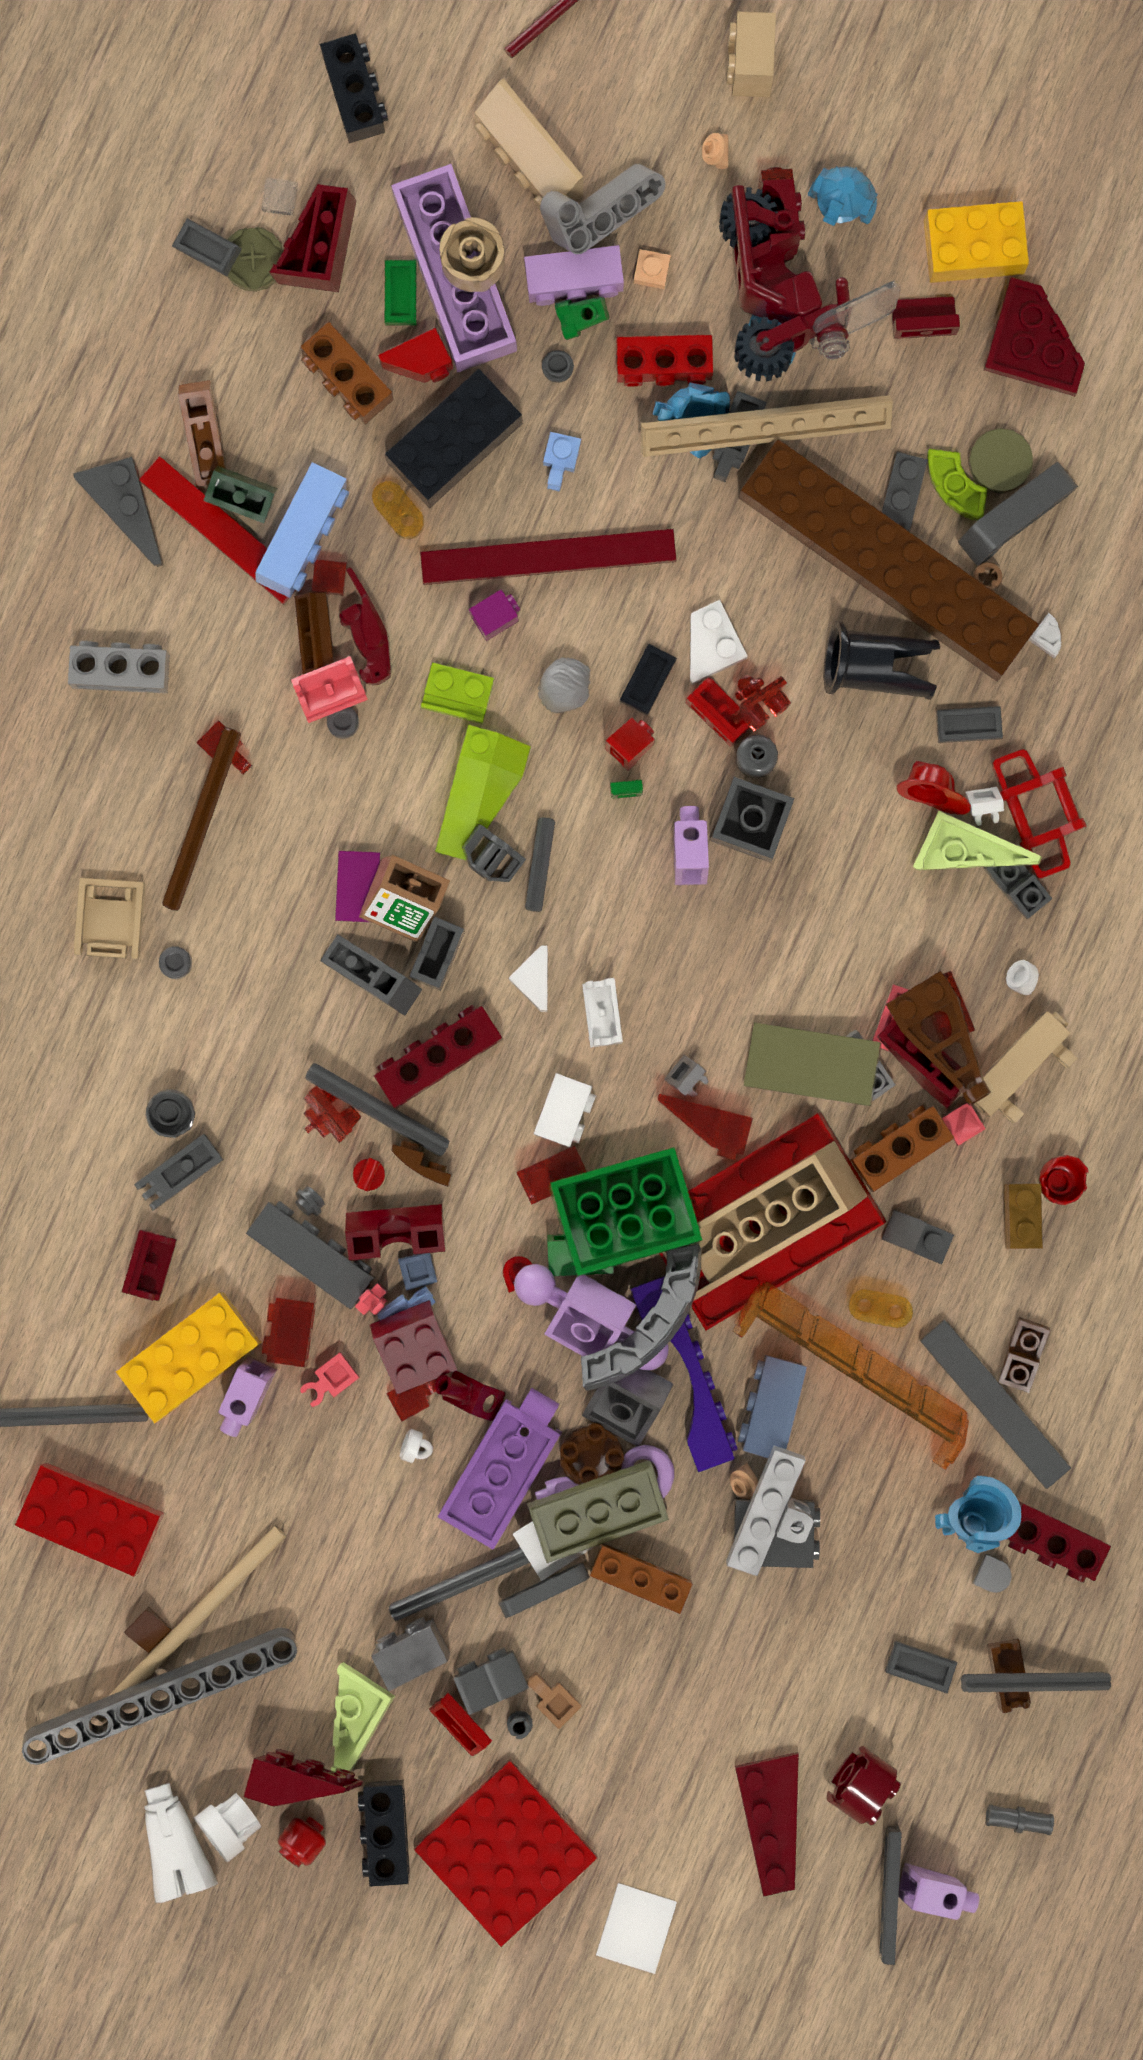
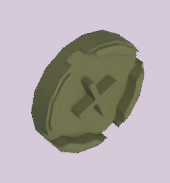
[227,227,283,292]
[969,428,1033,493]

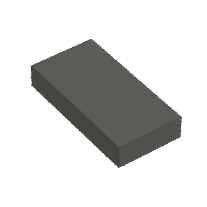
[172,218,242,277]
[936,706,1003,743]
[885,1641,957,1694]

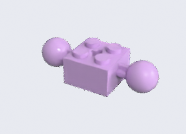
[514,1264,668,1370]

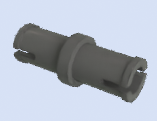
[985,1804,1054,1835]

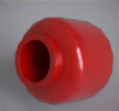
[278,1816,326,1868]

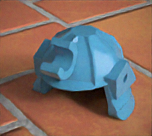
[808,166,878,226]
[652,382,730,458]
[935,1476,1021,1553]

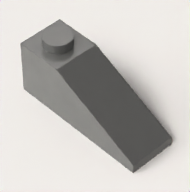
[320,934,423,1016]

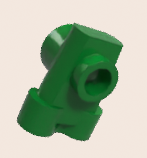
[555,297,610,340]

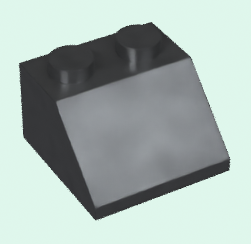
[582,1369,673,1446]

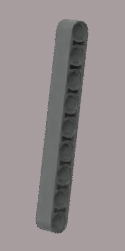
[22,1627,297,1765]

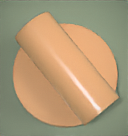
[702,133,728,169]
[730,1462,759,1499]

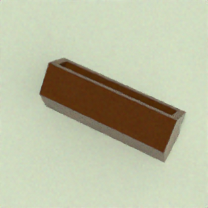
[294,592,334,675]

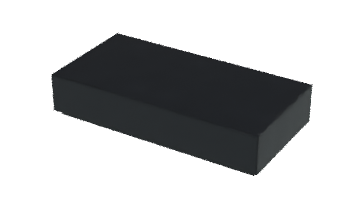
[619,644,677,716]

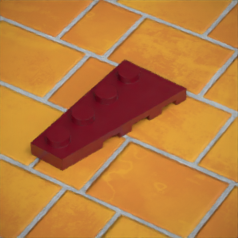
[735,1752,799,1897]

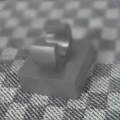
[664,1055,709,1098]

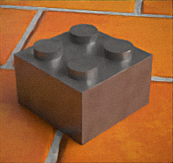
[371,1617,450,1691]

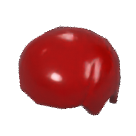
[1039,1155,1089,1205]

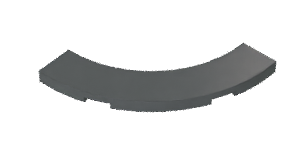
[581,1244,701,1391]

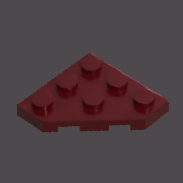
[984,277,1085,397]

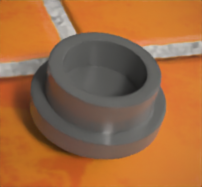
[542,350,574,383]
[295,1186,325,1216]

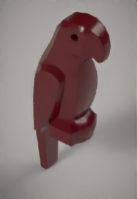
[339,567,392,686]

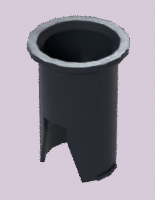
[823,621,941,700]

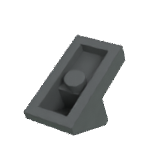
[881,1210,954,1265]

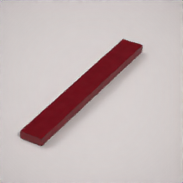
[420,529,677,585]

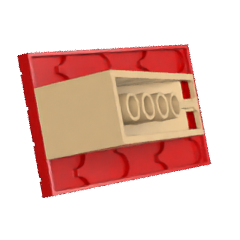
[659,1112,887,1331]

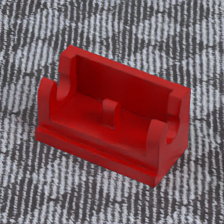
[685,677,756,747]

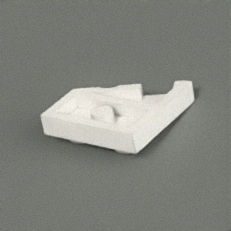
[690,600,748,685]

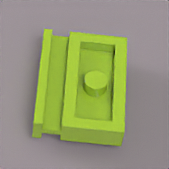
[421,662,494,724]

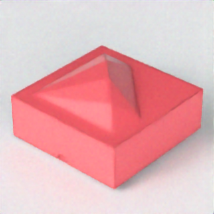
[942,1103,986,1146]

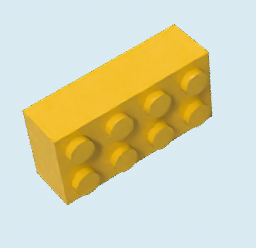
[116,1292,262,1424]

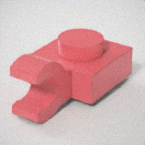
[355,1283,388,1315]

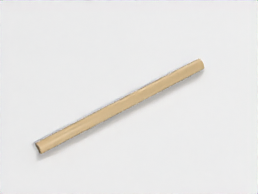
[95,1525,286,1723]

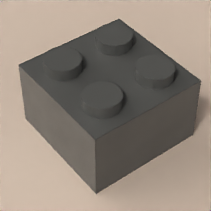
[711,777,795,863]

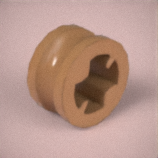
[972,562,1002,591]

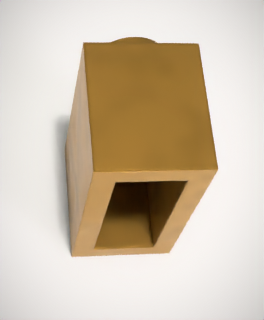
[1004,1184,1043,1249]

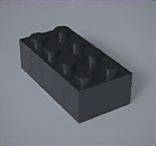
[385,369,523,509]

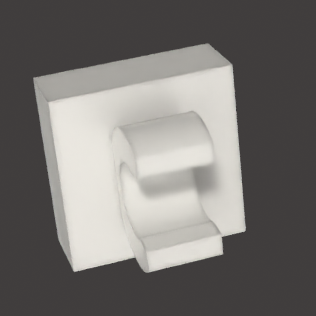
[965,787,1004,826]

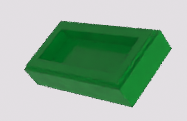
[384,260,417,326]

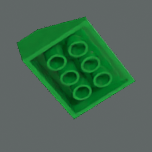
[549,1147,703,1277]

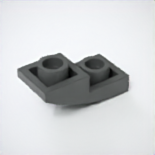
[983,865,1052,919]

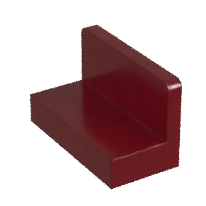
[891,296,960,339]

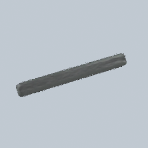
[305,1063,450,1156]
[0,1403,149,1427]
[389,1547,530,1621]
[961,1672,1111,1693]

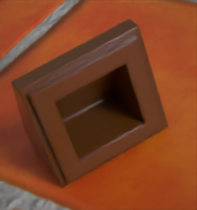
[124,1607,172,1653]

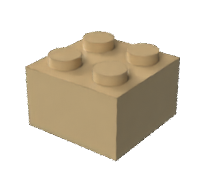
[727,11,776,97]

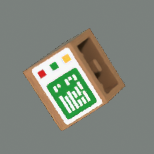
[359,855,450,942]

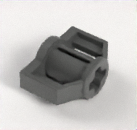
[462,824,526,882]

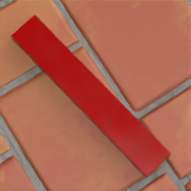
[139,456,296,605]

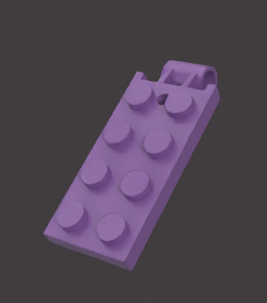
[438,1388,562,1550]

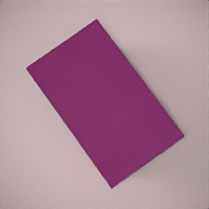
[335,851,380,923]

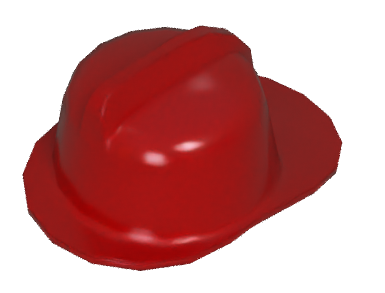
[897,761,971,815]

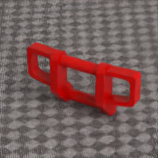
[992,749,1087,880]

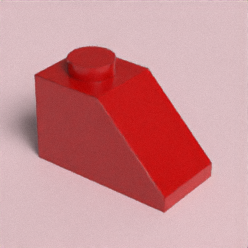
[378,328,453,383]
[605,718,655,771]

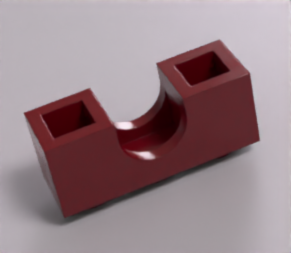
[345,1204,446,1260]

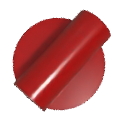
[353,1157,385,1192]

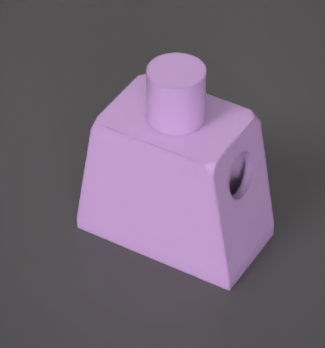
[673,806,709,885]
[219,1356,277,1437]
[899,1863,979,1920]

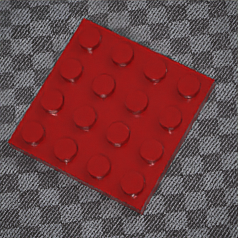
[414,1759,598,1947]

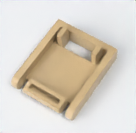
[74,878,145,959]

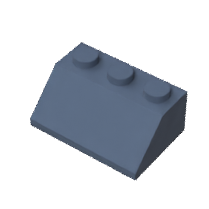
[738,1355,807,1458]

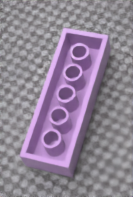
[391,164,517,373]

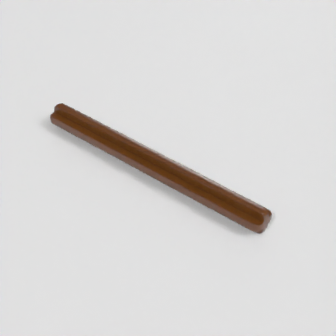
[162,727,241,911]

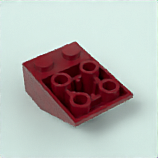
[243,1749,363,1807]

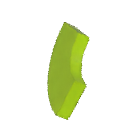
[927,449,987,521]

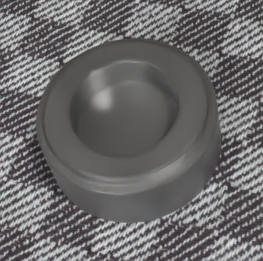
[327,707,359,739]
[159,947,192,979]

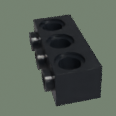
[320,33,388,143]
[358,1780,410,1887]

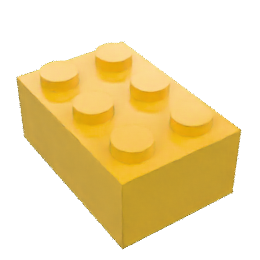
[924,201,1029,283]

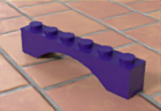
[630,1276,738,1473]

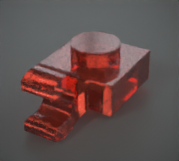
[196,720,252,775]
[386,1378,438,1422]

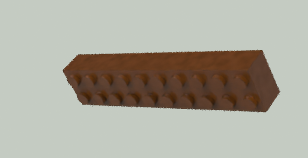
[739,439,1039,682]

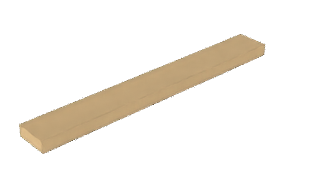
[641,395,893,457]

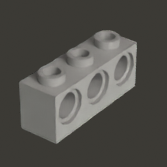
[68,641,170,693]

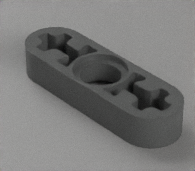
[498,1562,590,1618]

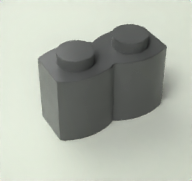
[453,1648,529,1715]

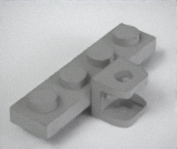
[726,1446,814,1576]

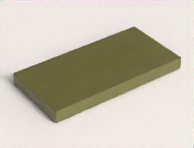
[744,1023,882,1106]
[527,1460,669,1563]

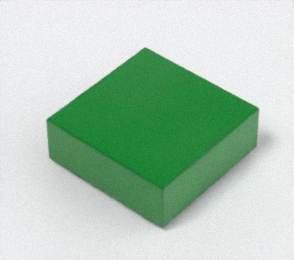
[610,780,643,799]

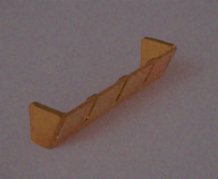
[732,1282,969,1470]

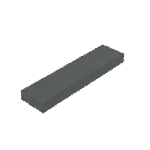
[879,1826,902,1965]

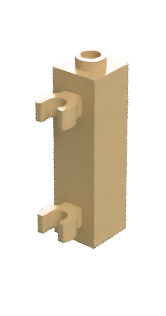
[972,1011,1078,1124]

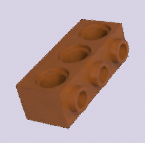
[300,322,394,425]
[850,1105,954,1192]
[590,1543,693,1614]

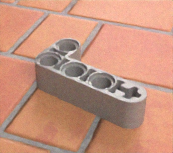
[540,164,665,254]

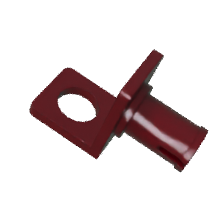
[435,1370,506,1422]

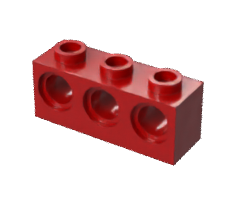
[616,335,713,387]

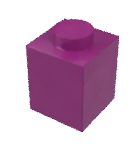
[469,589,520,642]

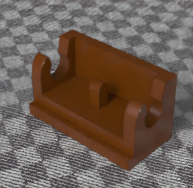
[987,1638,1031,1713]

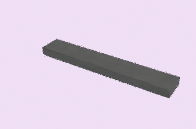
[919,1320,1071,1489]

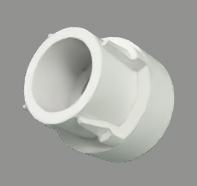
[194,1793,261,1862]

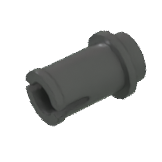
[507,1711,533,1739]

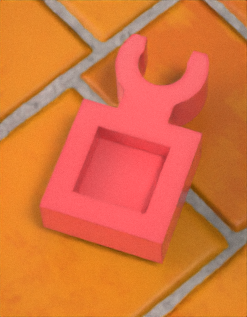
[300,1352,360,1407]

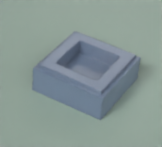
[398,1253,438,1290]

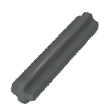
[525,817,555,912]

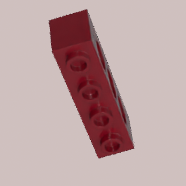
[373,1005,503,1109]

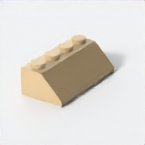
[474,78,583,211]

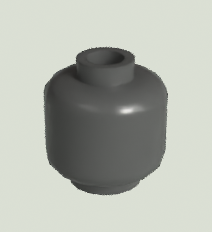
[736,735,778,779]

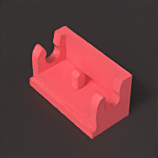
[291,656,368,723]

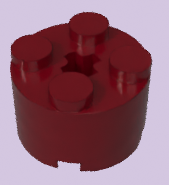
[826,1746,901,1826]

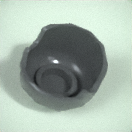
[145,1089,195,1138]

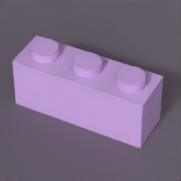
[524,245,624,306]

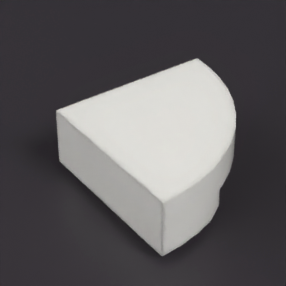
[1029,613,1061,658]

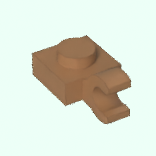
[527,1671,582,1729]

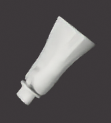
[144,1783,218,1903]

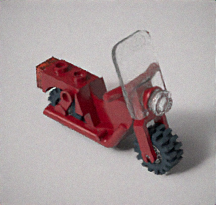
[719,167,901,382]

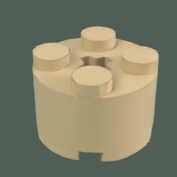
[439,217,505,292]

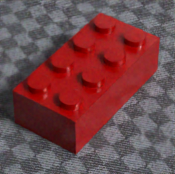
[15,1463,165,1577]

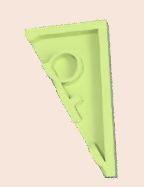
[913,811,1042,870]
[331,1662,395,1772]

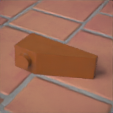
[178,380,226,487]

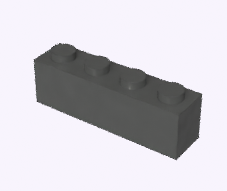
[246,1201,375,1309]

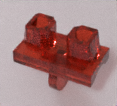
[730,675,791,732]
[303,1086,361,1143]

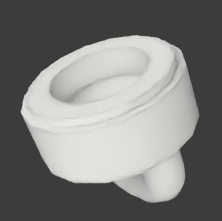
[1006,960,1039,995]
[400,1429,433,1463]

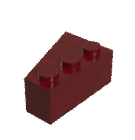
[269,184,357,293]

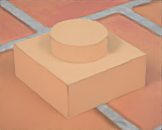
[634,249,671,289]

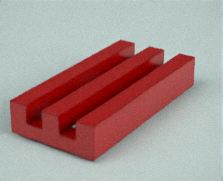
[429,1693,492,1756]

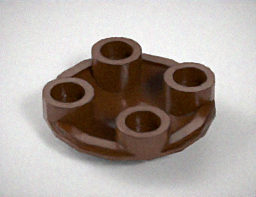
[560,1423,624,1485]

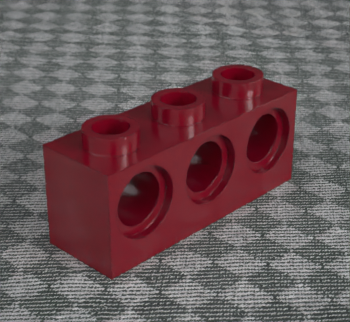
[1007,1501,1111,1583]

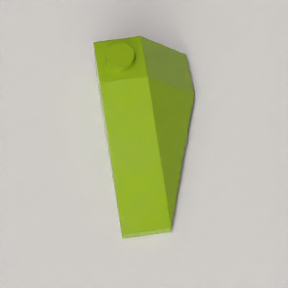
[435,725,531,861]

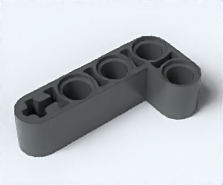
[958,462,1078,567]

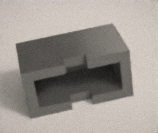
[410,917,465,991]

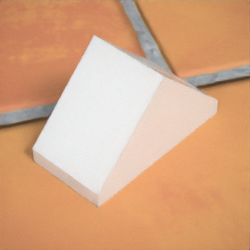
[509,946,548,1012]

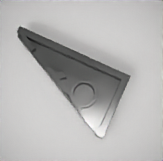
[73,457,163,567]

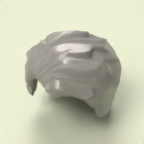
[538,658,591,713]

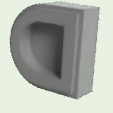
[973,1554,1012,1593]

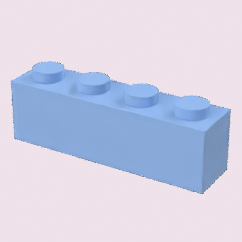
[255,462,349,598]

